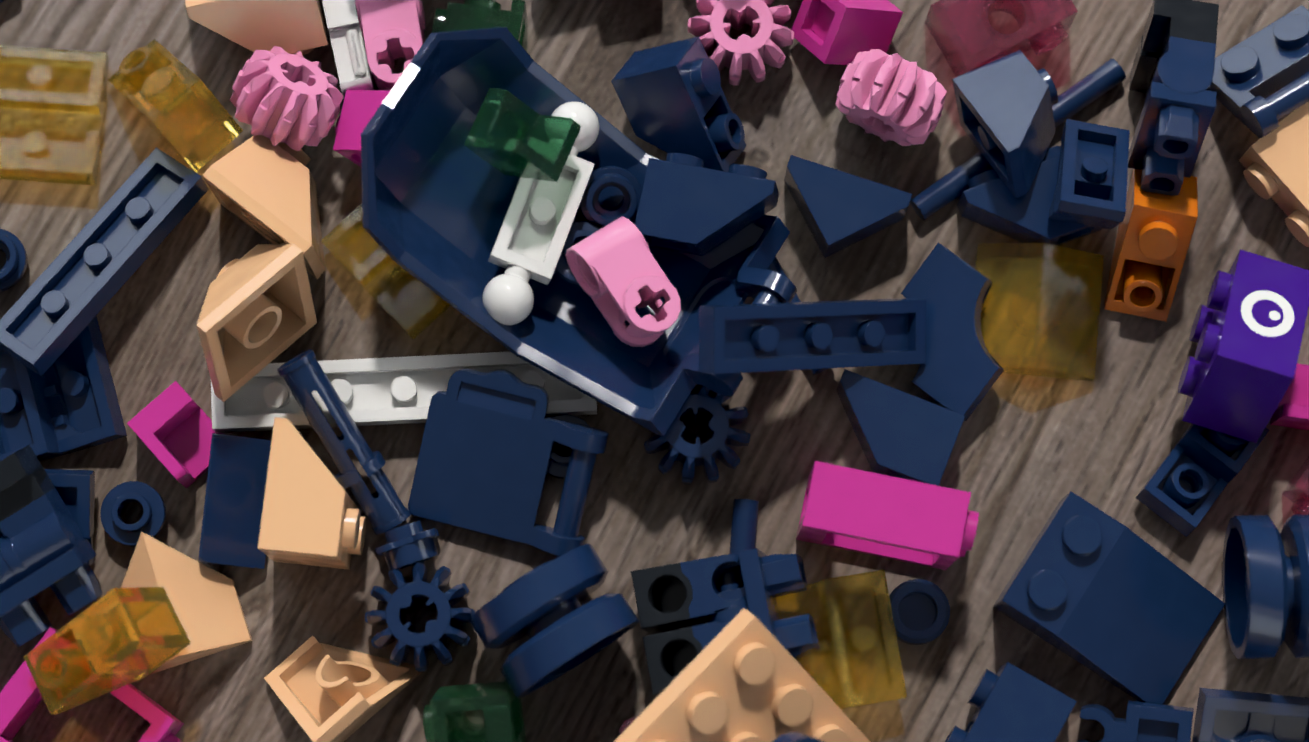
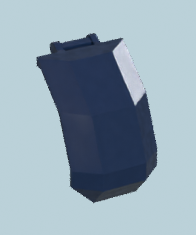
[361,27,797,436]

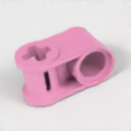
[355,0,426,90]
[566,216,681,347]

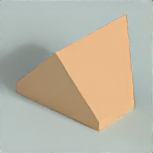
[109,532,252,681]
[264,635,422,742]

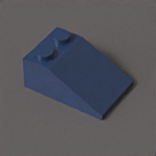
[993,491,1225,704]

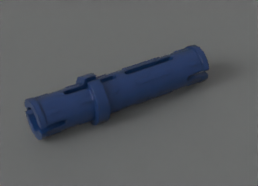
[277,349,411,535]

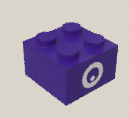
[1178,249,1309,443]

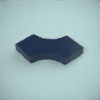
[901,242,1004,421]

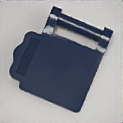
[408,368,609,556]

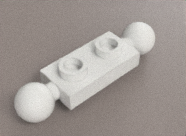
[482,102,599,325]

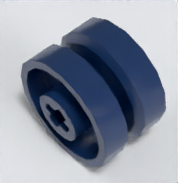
[1222,514,1309,659]
[469,544,640,698]

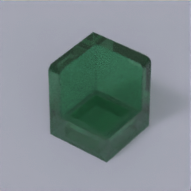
[464,88,581,182]

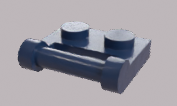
[1208,5,1309,138]

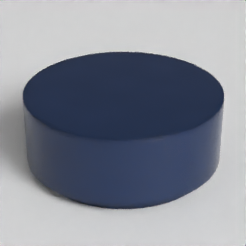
[884,579,950,645]

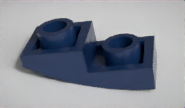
[1135,424,1269,537]

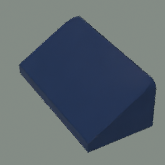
[198,433,271,569]

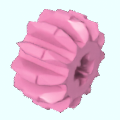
[687,0,794,86]
[230,46,344,151]
[835,49,947,146]

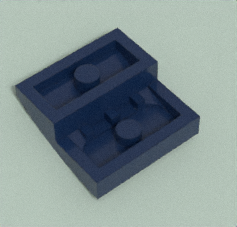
[0,316,127,461]

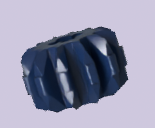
[644,384,750,485]
[365,561,475,672]

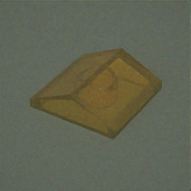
[975,243,1104,381]

